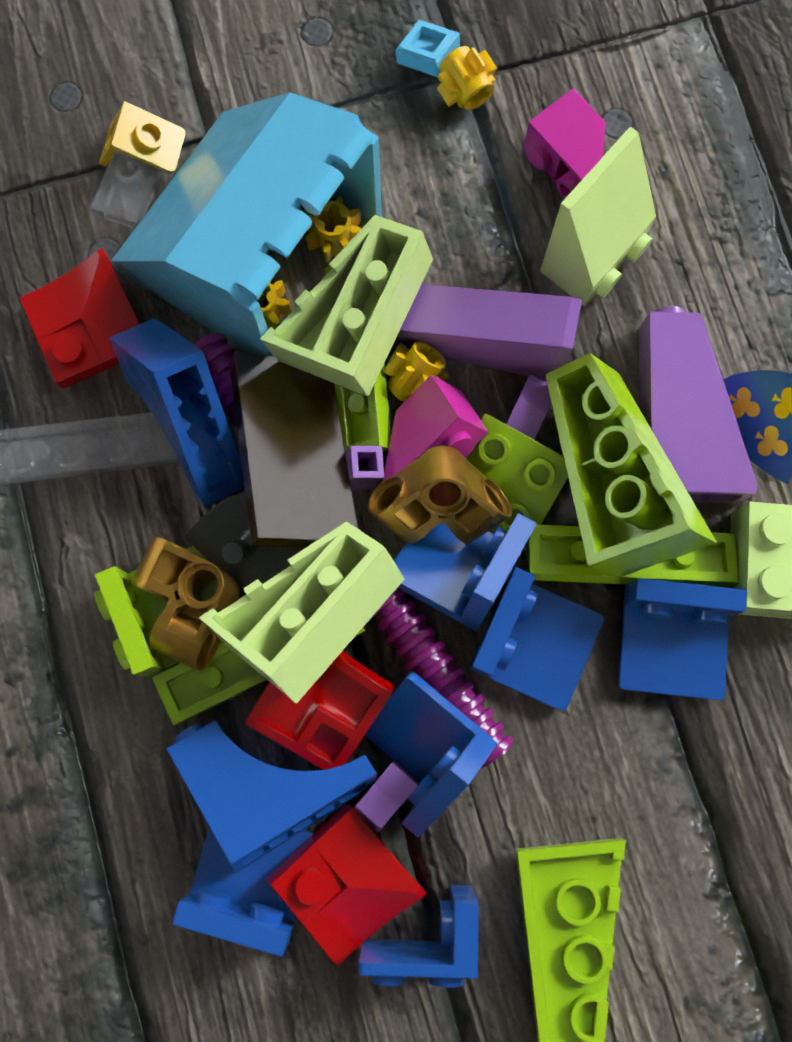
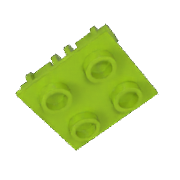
[465,413,568,551]

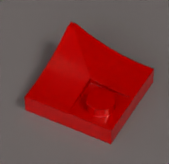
[19,248,141,389]
[244,651,394,770]
[265,804,427,967]

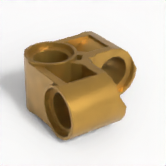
[368,445,512,544]
[130,535,240,671]

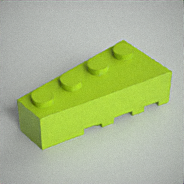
[545,353,717,578]

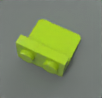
[94,546,223,677]

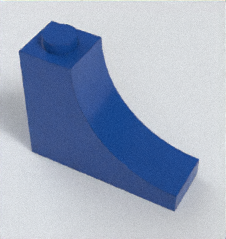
[109,318,245,508]
[167,721,377,874]

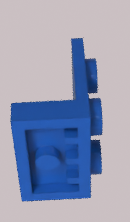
[394,513,537,632]
[468,567,604,711]
[617,578,747,700]
[365,672,498,838]
[172,828,314,957]
[358,885,478,988]

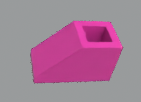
[523,88,606,199]
[383,375,489,480]

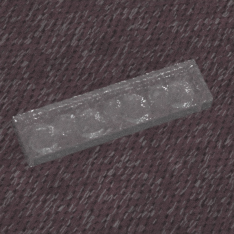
[0,413,180,485]

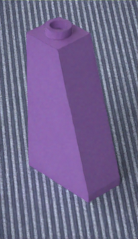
[392,284,582,380]
[639,306,757,504]

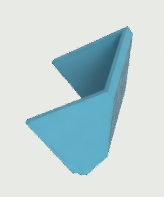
[111,92,382,356]

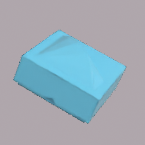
[396,19,460,77]

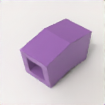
[507,374,552,440]
[345,446,384,491]
[355,761,419,834]

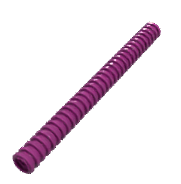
[194,333,514,768]

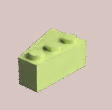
[260,215,433,396]
[199,521,405,704]

